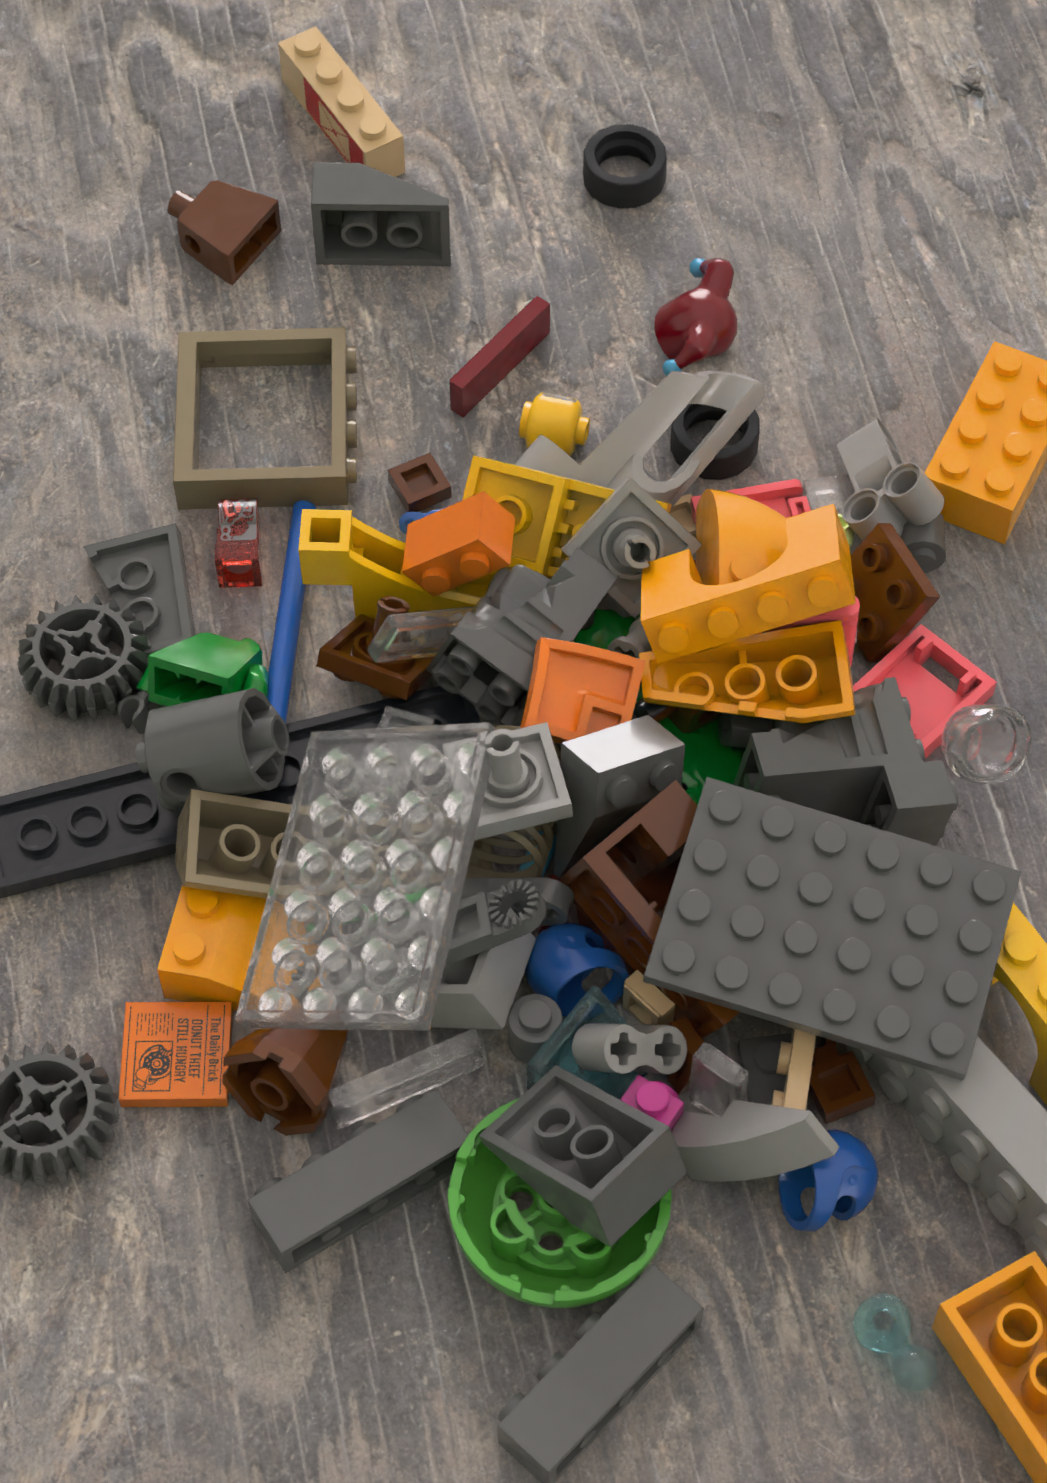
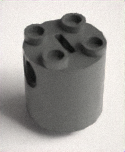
[135,688,290,810]

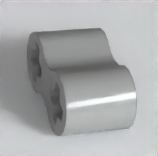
[572,1023,687,1074]

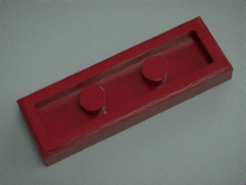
[449,296,550,418]

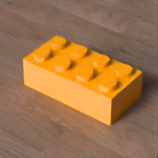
[925,341,1047,545]
[932,1251,1047,1483]

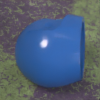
[525,923,629,1018]
[779,1129,879,1232]

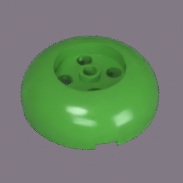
[448,1098,672,1308]

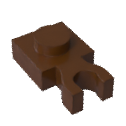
[809,1037,876,1124]

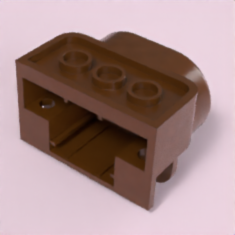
[561,780,739,1038]

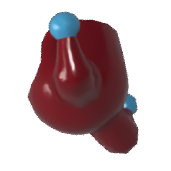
[654,258,738,376]

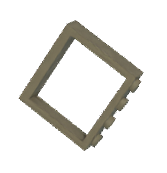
[173,327,357,510]

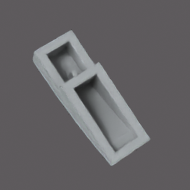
[671,1100,839,1182]

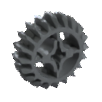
[17,594,151,722]
[0,1041,119,1188]

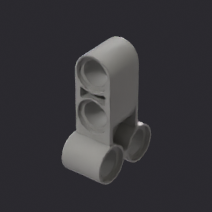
[837,418,944,541]

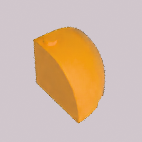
[696,489,787,585]

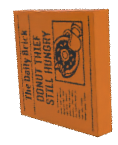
[118,1001,233,1107]

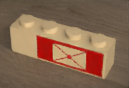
[278,26,405,177]

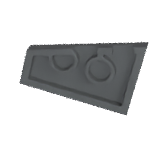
[83,523,195,656]

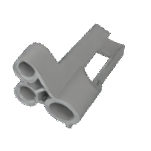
[514,371,765,509]

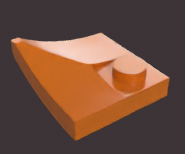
[520,637,646,744]

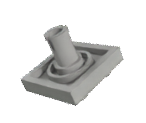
[561,477,702,618]
[445,722,573,842]

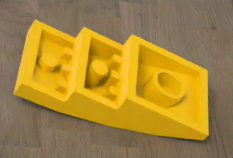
[462,455,672,577]

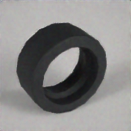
[583,124,667,209]
[670,404,760,480]

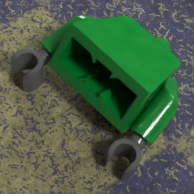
[118,632,269,734]

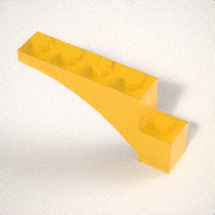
[298,509,551,621]

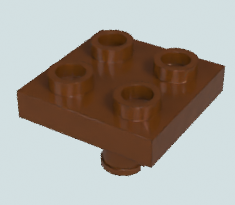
[851,523,940,662]
[316,596,443,700]

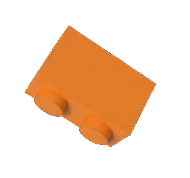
[402,491,515,597]

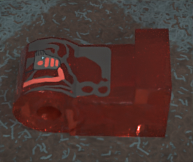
[215,498,262,588]

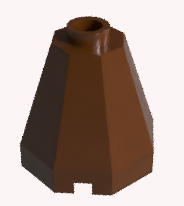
[222,1004,349,1136]

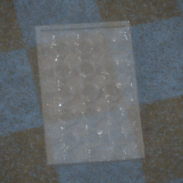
[234,722,497,1031]

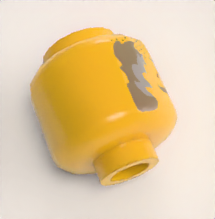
[519,393,590,456]

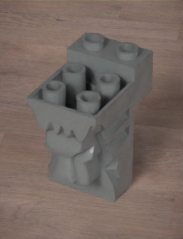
[426,547,618,746]
[733,677,959,846]

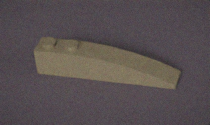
[175,789,492,901]

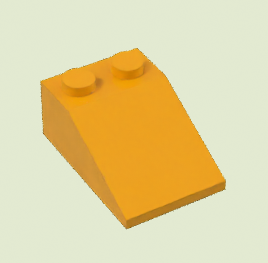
[157,885,330,1018]

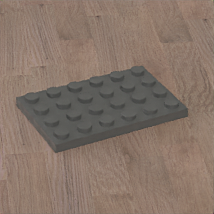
[643,777,1021,1081]

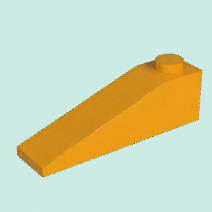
[639,620,855,723]

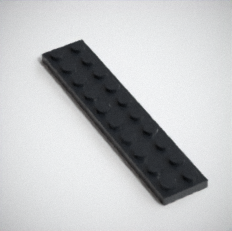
[0,686,483,898]

